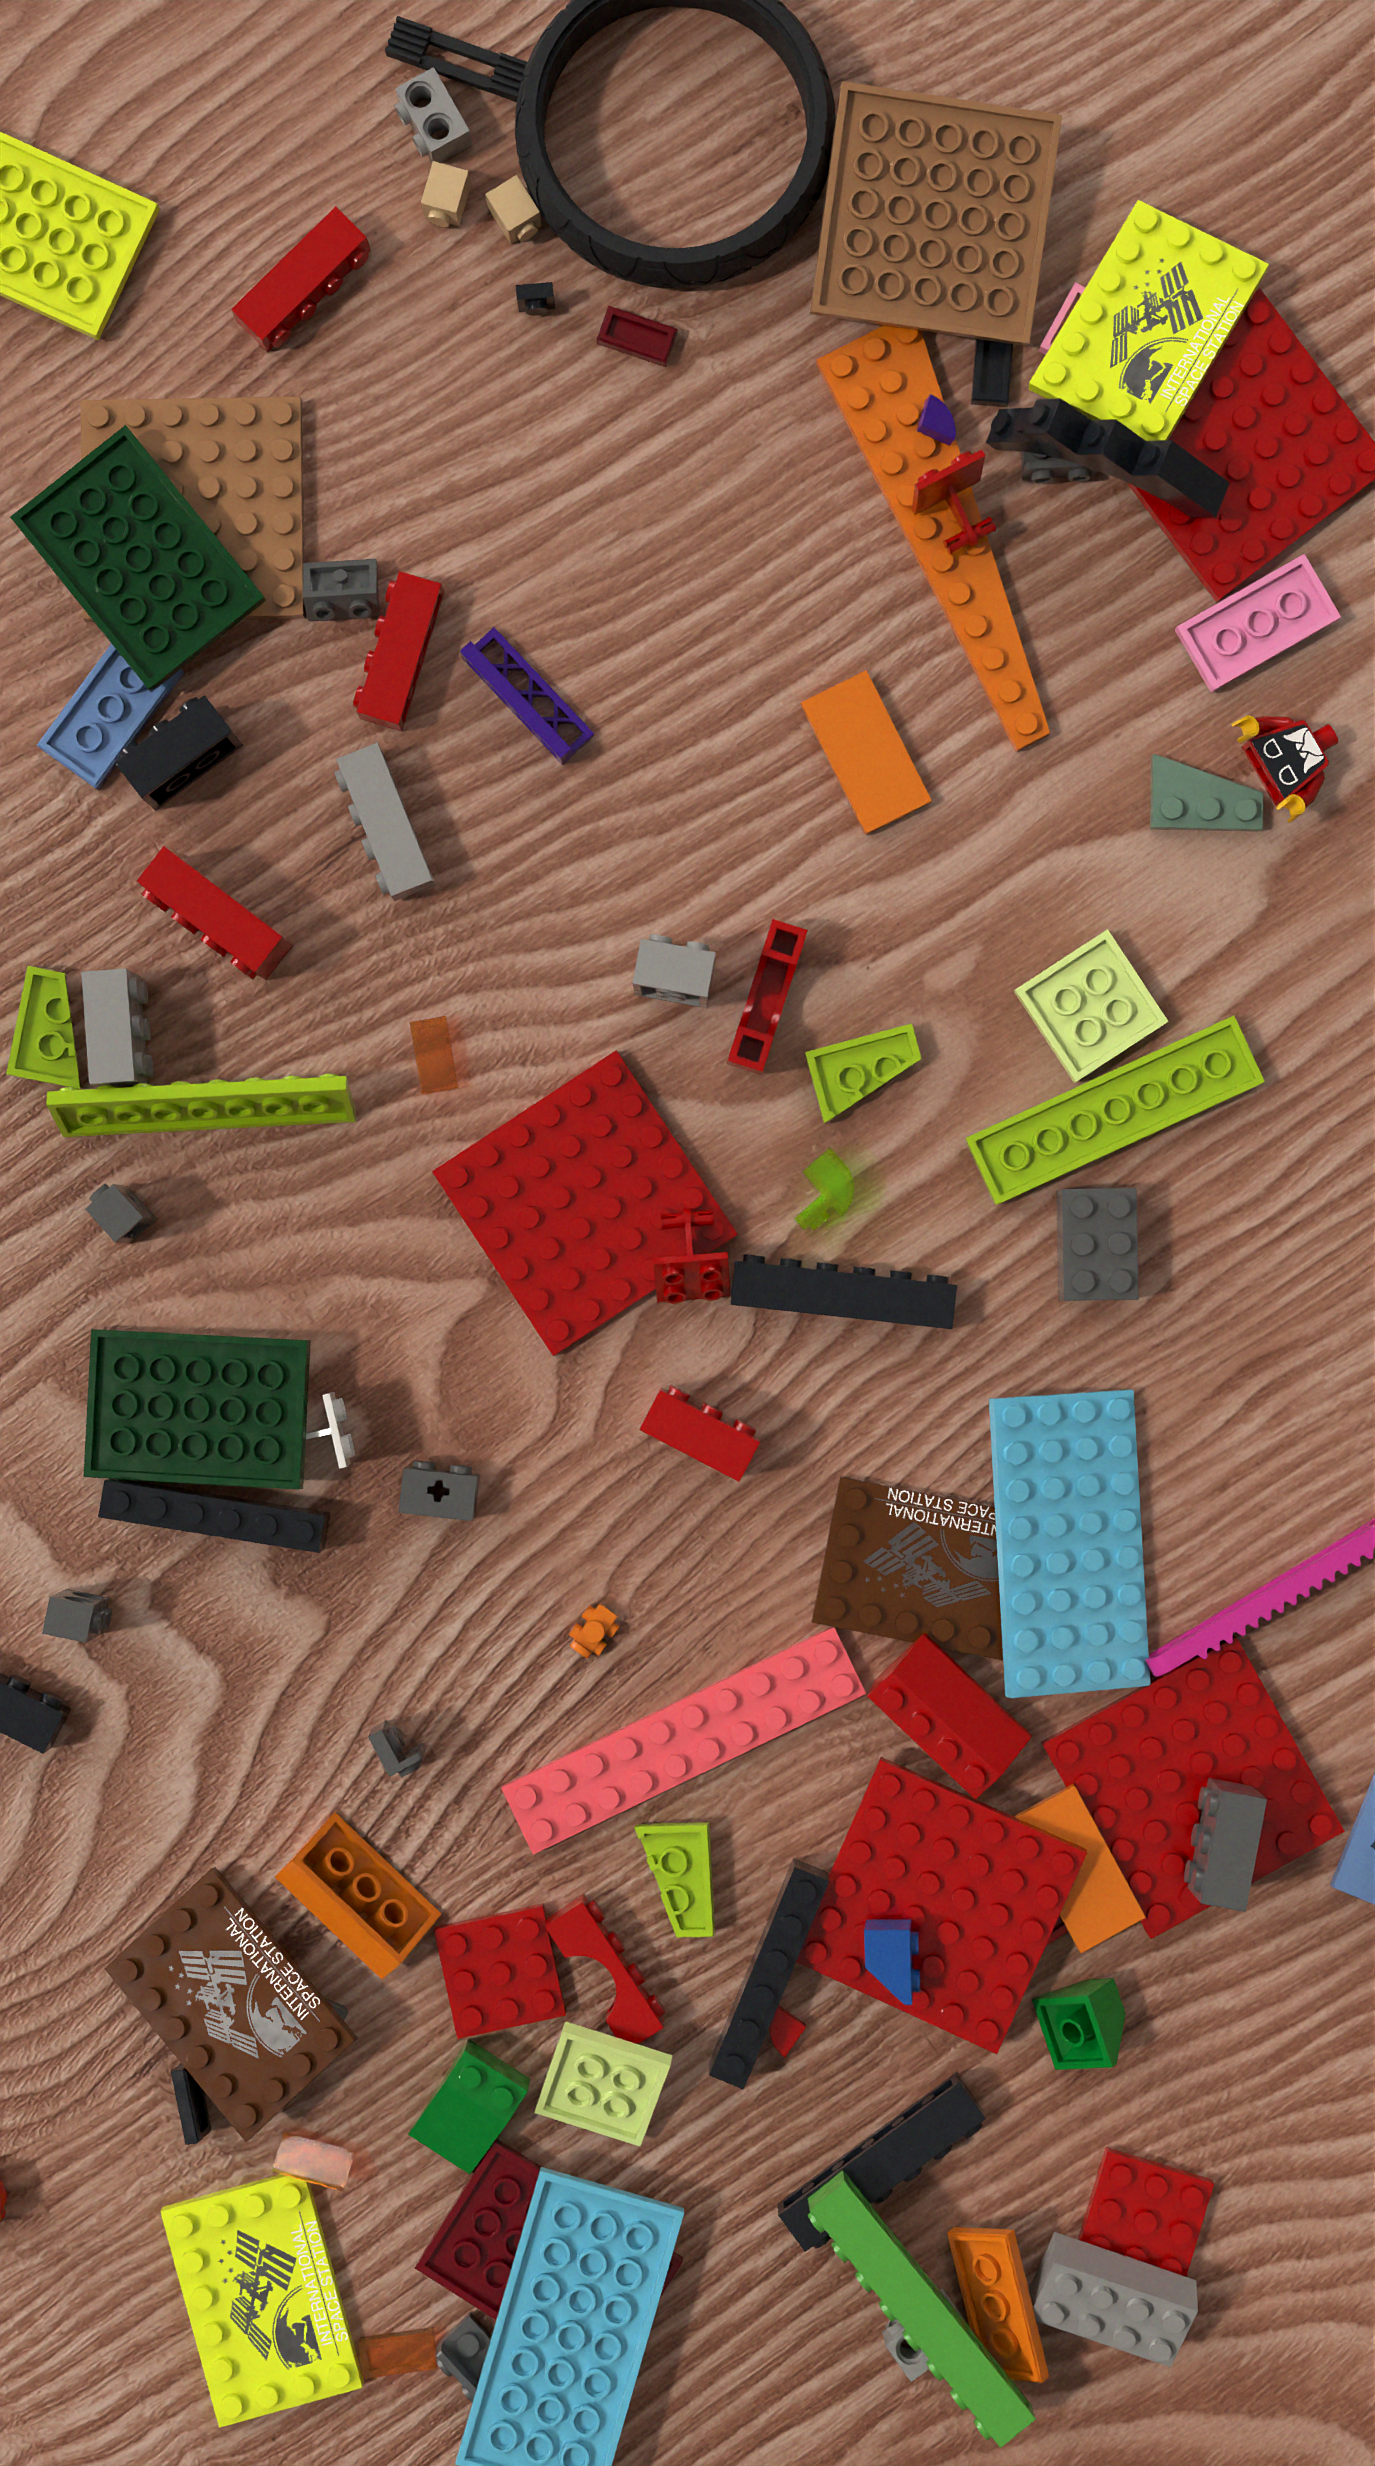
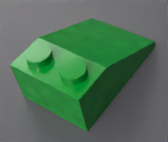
[408,2039,530,2175]

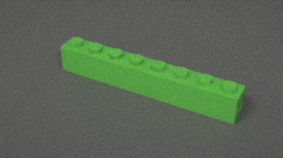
[808,2170,1036,2448]

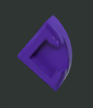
[917,394,956,446]

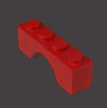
[727,919,808,1075]
[545,1894,666,2044]

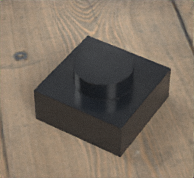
[516,282,555,316]

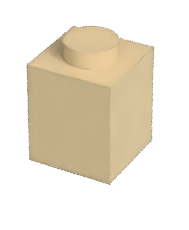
[421,161,471,227]
[485,175,542,244]

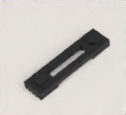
[385,16,527,102]

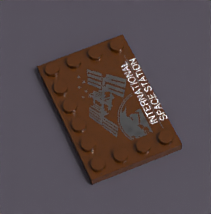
[811,1476,1003,1660]
[105,1867,359,2142]

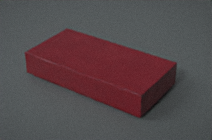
[597,305,678,367]

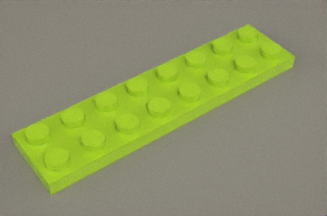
[964,1015,1265,1205]
[46,1074,356,1137]

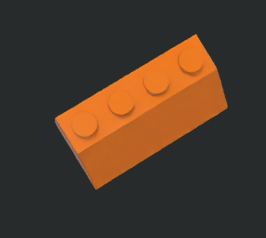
[275,1812,441,1979]

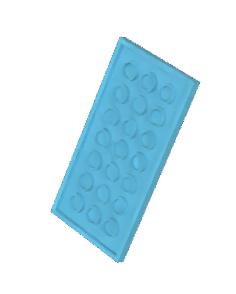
[989,1390,1150,1698]
[455,2167,684,2466]

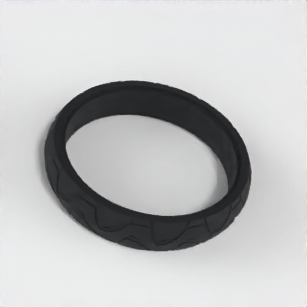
[515,0,836,289]

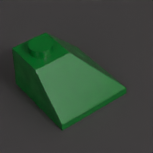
[1032,1978,1126,2070]

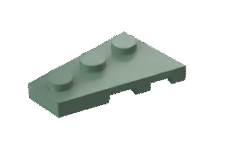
[1150,754,1263,832]

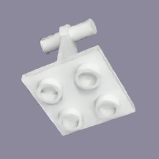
[306,1392,355,1469]

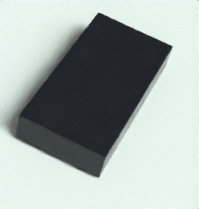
[971,339,1013,407]
[171,2063,212,2145]

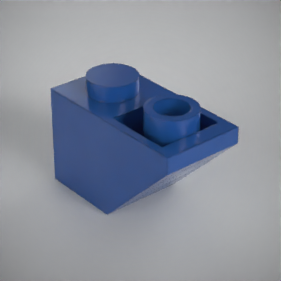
[864,1919,920,2005]

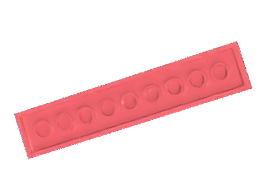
[501,1626,866,1855]

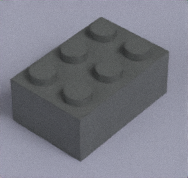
[1056,1188,1139,1301]
[1184,1778,1267,1912]

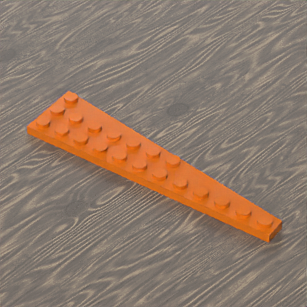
[816,325,1050,752]

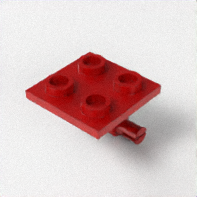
[912,449,996,555]
[653,1208,731,1304]

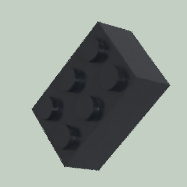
[114,695,243,811]

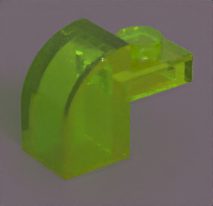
[793,1148,854,1231]

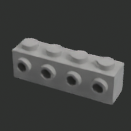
[334,742,435,901]

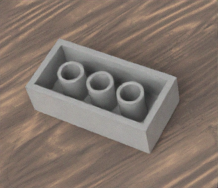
[1029,2232,1198,2367]

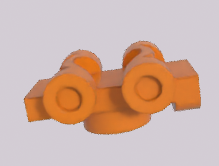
[568,1603,619,1659]

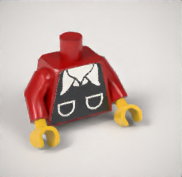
[1231,715,1338,823]

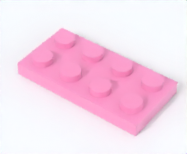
[1175,554,1341,693]

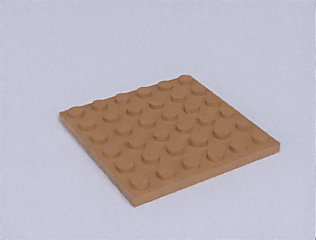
[810,81,1062,346]
[80,396,305,622]

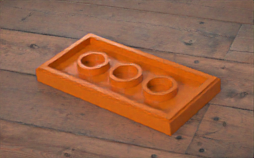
[800,670,932,836]
[1014,1784,1146,1953]
[947,2227,1049,2383]

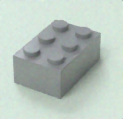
[632,934,716,1009]
[81,969,153,1088]

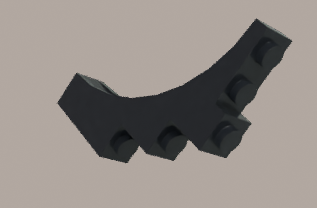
[986,398,1230,517]

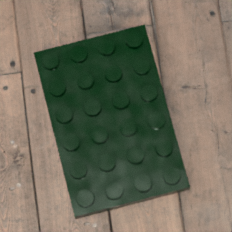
[10,425,266,692]
[83,1329,311,1490]

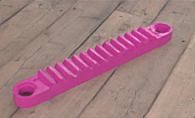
[1145,1518,1375,1677]

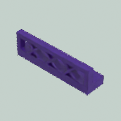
[460,627,594,765]

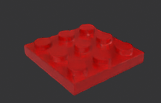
[434,1903,566,2039]
[1078,2147,1214,2277]

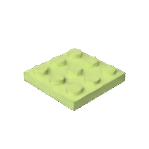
[1014,929,1169,1083]
[534,2021,673,2146]

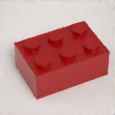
[639,1385,760,1482]

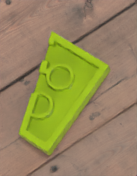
[6,966,81,1089]
[805,1023,922,1124]
[634,1822,715,1938]

